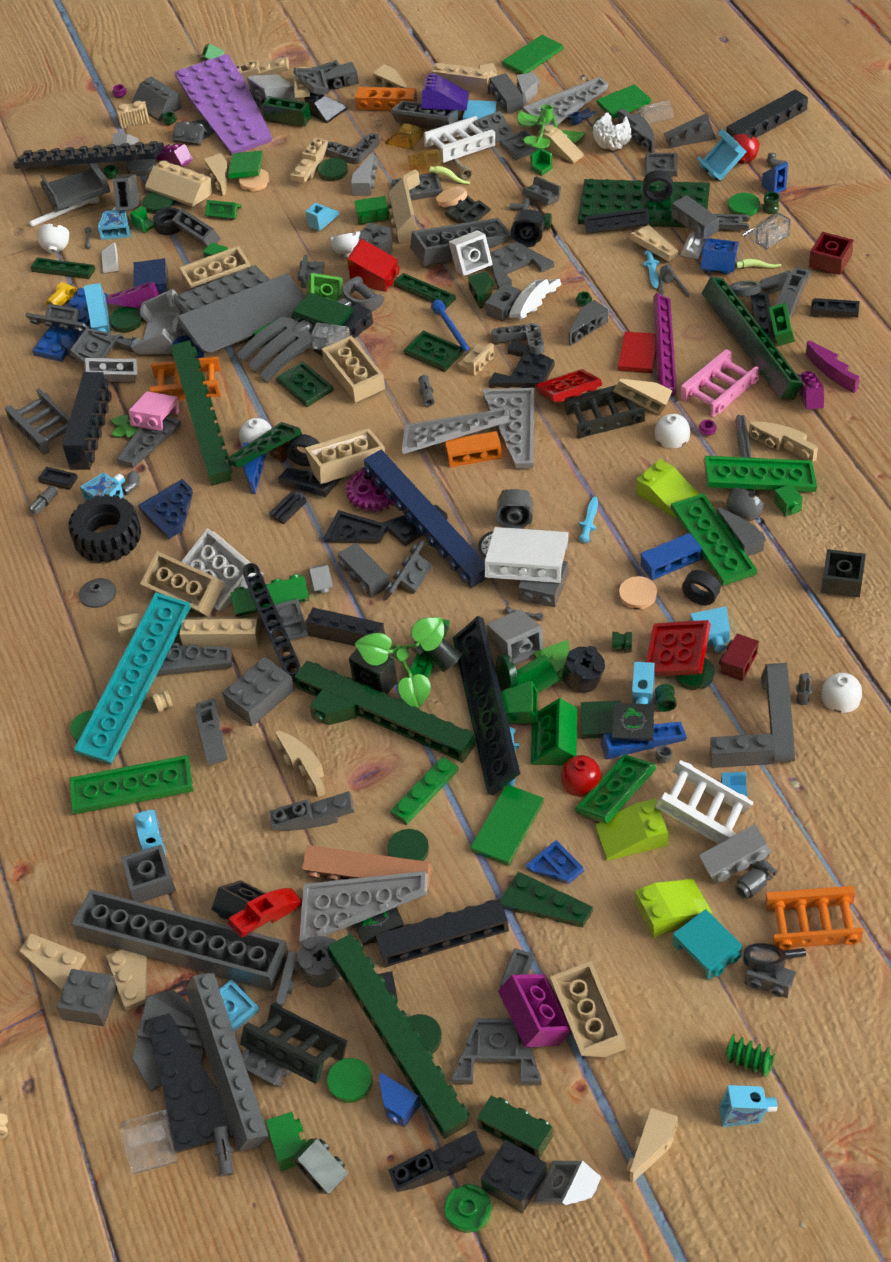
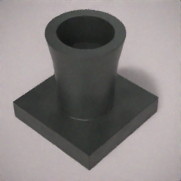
[411,622,462,672]

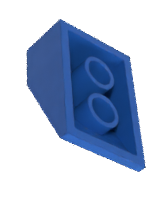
[701,238,739,274]

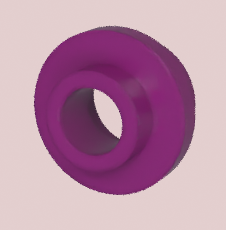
[112,84,127,98]
[699,419,717,436]

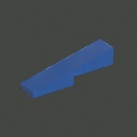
[600,722,687,760]

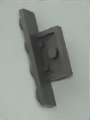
[25,304,90,333]
[383,540,433,600]

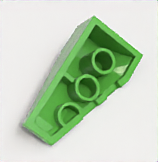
[306,273,343,333]

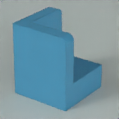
[721,772,747,802]

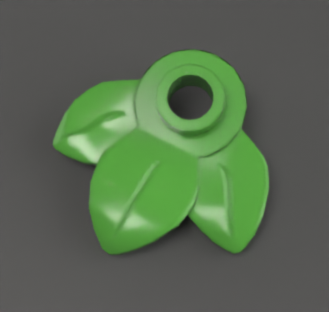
[111,415,139,438]

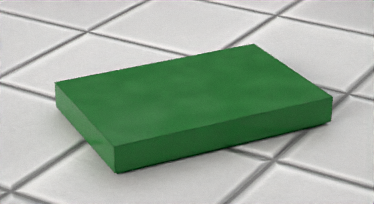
[597,84,651,119]
[228,150,263,179]

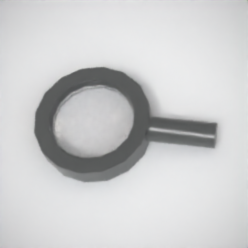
[730,280,778,297]

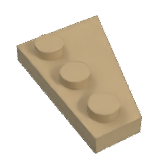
[629,225,679,261]
[20,934,86,992]
[106,949,147,1011]

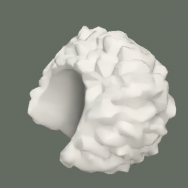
[592,113,632,151]

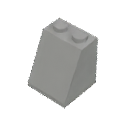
[247,74,296,109]
[487,609,543,665]

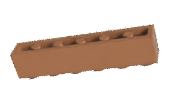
[302,845,433,891]

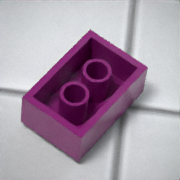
[498,974,572,1047]

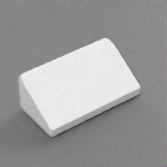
[680,231,708,259]
[101,242,119,273]

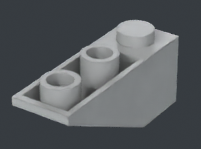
[351,154,378,196]

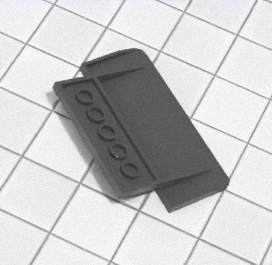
[174,265,305,353]

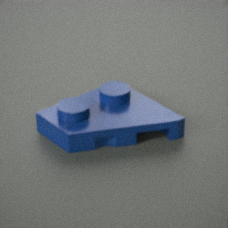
[526,840,585,884]

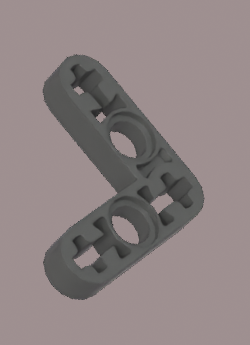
[325,133,379,164]
[491,323,544,354]

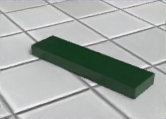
[31,257,95,279]
[394,273,456,309]

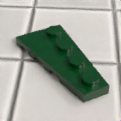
[227,422,302,468]
[500,871,593,928]

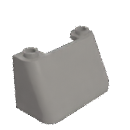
[131,289,187,355]

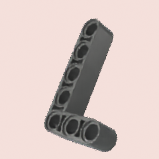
[761,663,795,762]

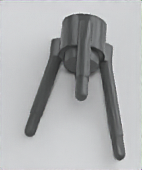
[658,264,690,296]

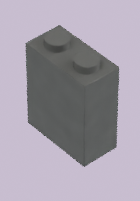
[113,174,139,211]
[518,561,569,607]

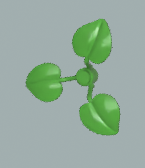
[518,105,586,148]
[355,617,444,708]

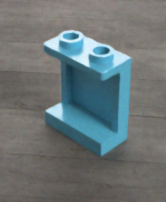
[697,129,747,181]

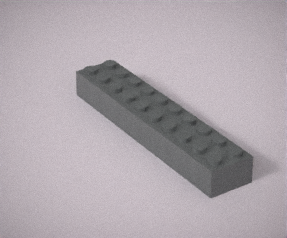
[72,889,288,991]

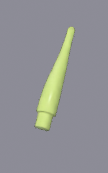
[430,166,470,184]
[735,259,782,268]

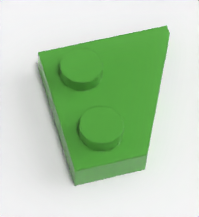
[534,639,569,683]

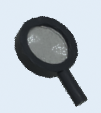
[743,943,806,973]

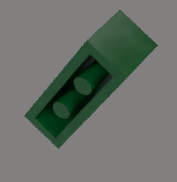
[262,96,311,126]
[477,1095,553,1159]

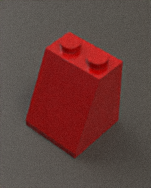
[347,239,400,292]

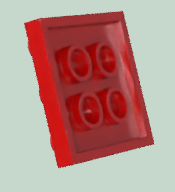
[535,369,602,403]
[646,620,711,676]

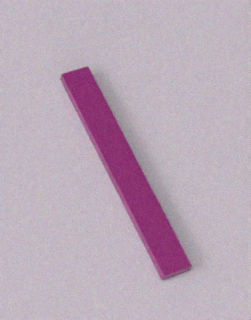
[653,293,677,396]

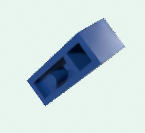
[242,443,266,494]

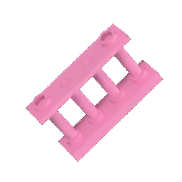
[681,349,759,417]

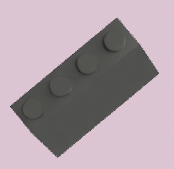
[391,100,458,129]

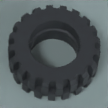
[68,494,141,563]

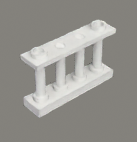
[424,116,495,163]
[655,760,754,844]

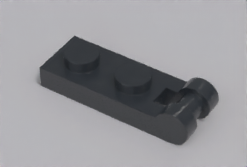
[810,298,860,318]

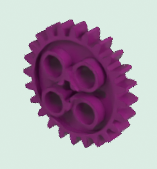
[346,467,395,513]

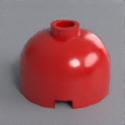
[732,134,760,164]
[561,755,602,797]

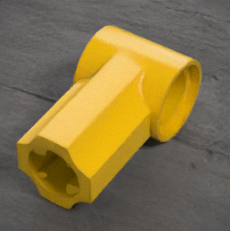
[45,282,77,306]

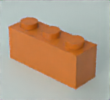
[445,431,502,467]

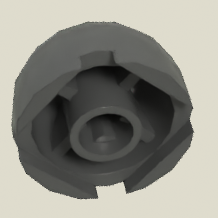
[726,487,765,522]

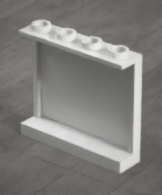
[485,527,568,583]

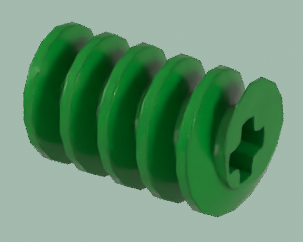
[725,1034,777,1077]

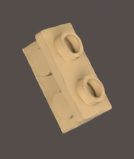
[458,343,495,376]

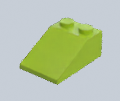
[636,459,699,520]
[595,798,668,861]
[635,879,713,938]

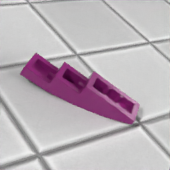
[806,340,860,393]

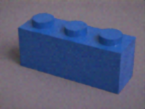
[641,533,702,580]

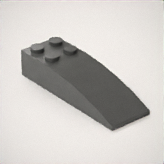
[410,218,512,266]

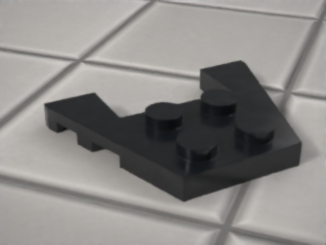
[488,339,555,388]

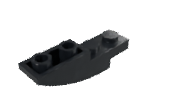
[388,1130,486,1192]

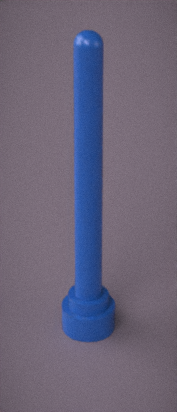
[431,300,469,352]

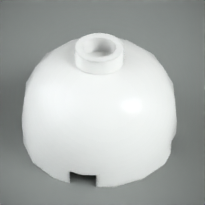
[37,224,69,254]
[329,231,361,257]
[654,413,690,449]
[239,418,271,446]
[821,672,862,713]

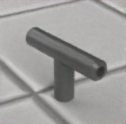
[510,196,531,210]

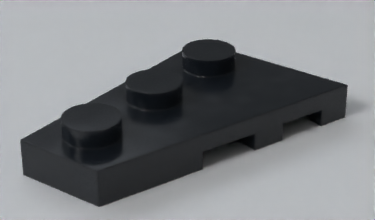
[278,468,342,497]
[382,505,448,547]
[323,510,388,543]

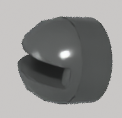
[655,745,673,764]

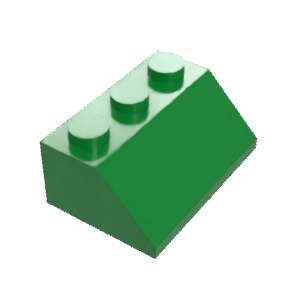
[531,698,577,765]

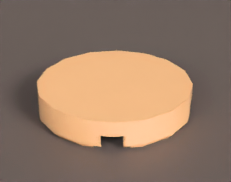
[239,169,270,192]
[436,186,467,208]
[619,576,657,609]

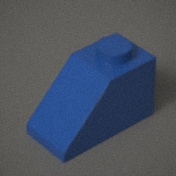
[762,162,788,193]
[379,1072,421,1127]

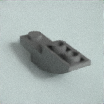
[618,108,655,153]
[776,267,811,319]
[196,698,228,765]
[270,791,354,830]

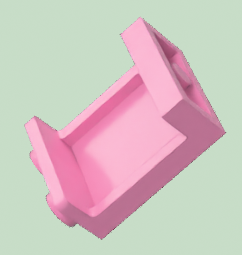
[129,392,179,431]

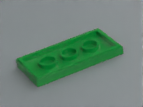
[502,35,563,74]
[574,754,657,824]
[471,784,544,866]

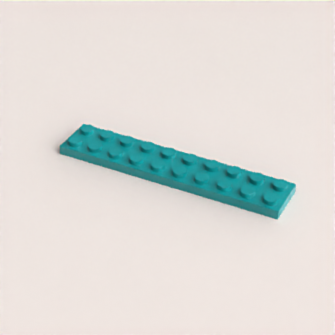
[74,592,191,765]

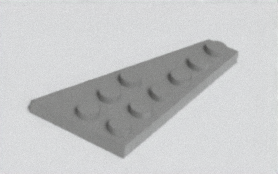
[523,77,608,129]
[482,388,534,468]
[402,408,509,454]
[299,871,428,945]

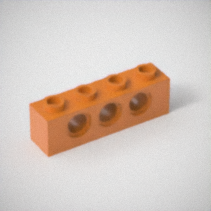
[355,87,418,111]

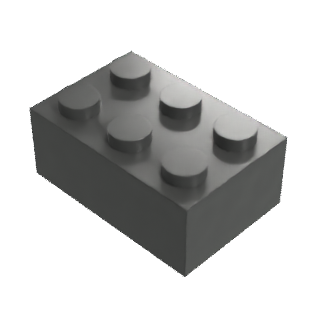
[222,657,295,726]

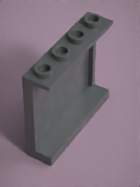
[40,163,111,210]

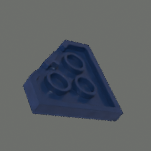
[138,479,193,540]

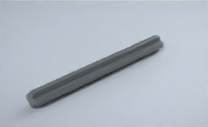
[735,415,756,496]

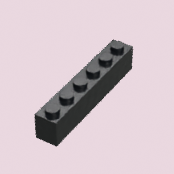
[726,89,808,139]
[376,899,509,968]

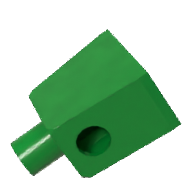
[502,681,538,724]

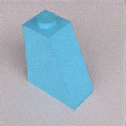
[84,283,111,334]

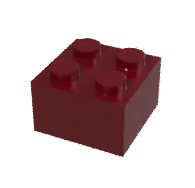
[809,232,854,275]

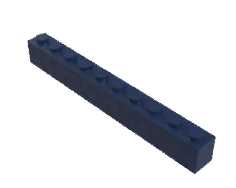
[363,449,487,588]

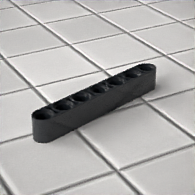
[242,563,301,682]

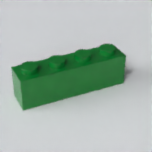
[230,574,309,616]

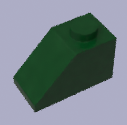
[468,271,494,309]
[309,690,357,725]

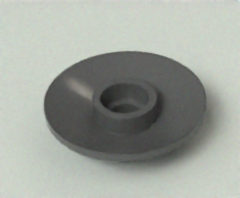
[79,578,116,608]

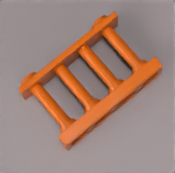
[150,356,221,401]
[765,886,863,950]

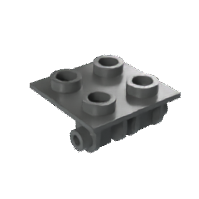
[474,110,514,143]

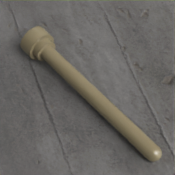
[442,141,472,180]

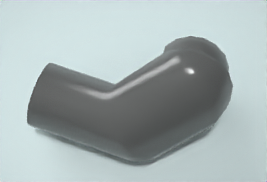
[766,153,787,167]
[122,471,140,495]

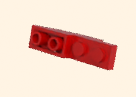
[227,888,302,938]

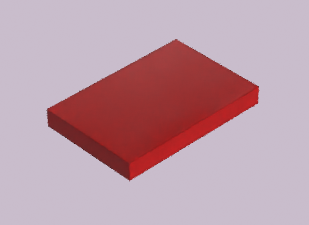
[618,331,656,373]

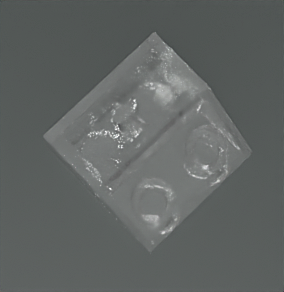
[743,212,791,250]
[120,1110,177,1174]

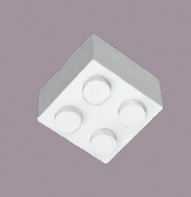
[449,230,493,276]

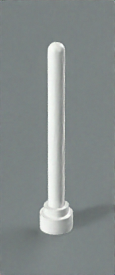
[29,196,100,227]

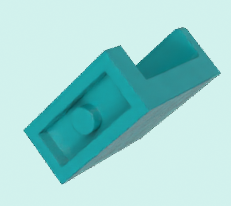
[673,909,742,980]

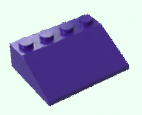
[422,73,469,111]

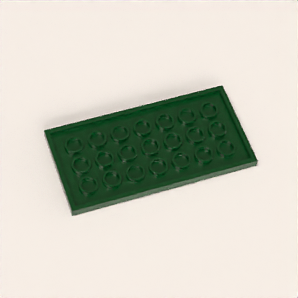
[578,179,710,228]

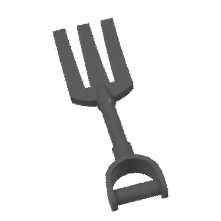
[237,276,384,382]

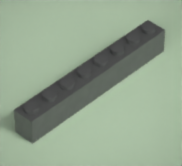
[185,973,268,1152]

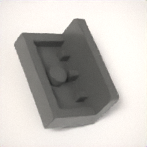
[172,121,208,145]

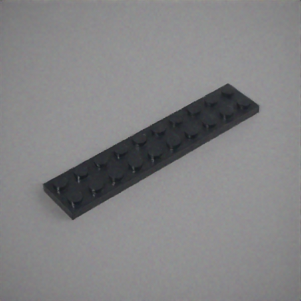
[13,141,164,169]
[453,616,520,796]

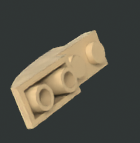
[236,57,289,82]
[290,138,328,183]
[749,422,818,462]
[275,731,325,797]

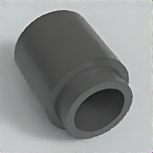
[735,868,767,899]

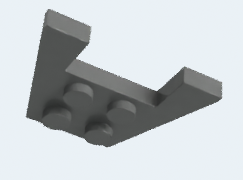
[490,242,554,289]
[70,328,137,383]
[452,1018,542,1085]

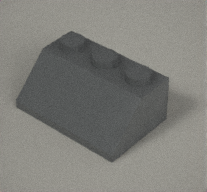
[132,77,182,121]

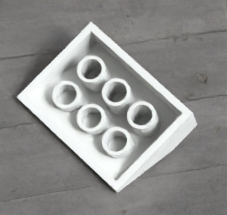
[181,528,264,612]

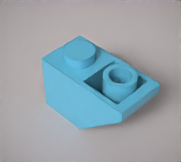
[305,203,339,231]

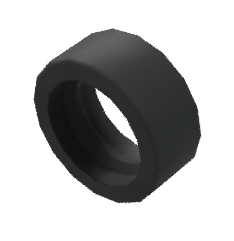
[643,170,673,202]
[153,207,180,235]
[287,434,320,466]
[682,570,721,606]

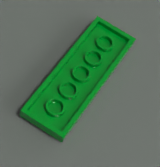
[703,456,817,492]
[671,493,757,586]
[70,755,193,815]

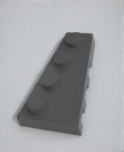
[117,416,182,468]
[157,643,232,675]

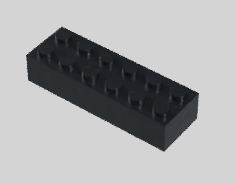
[62,372,112,470]

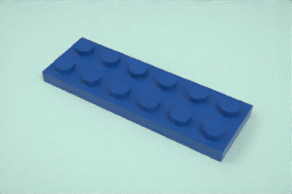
[32,288,108,362]

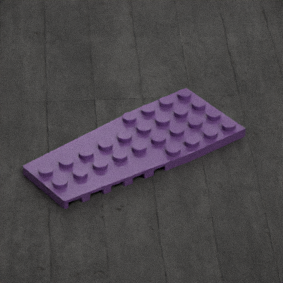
[174,54,272,156]

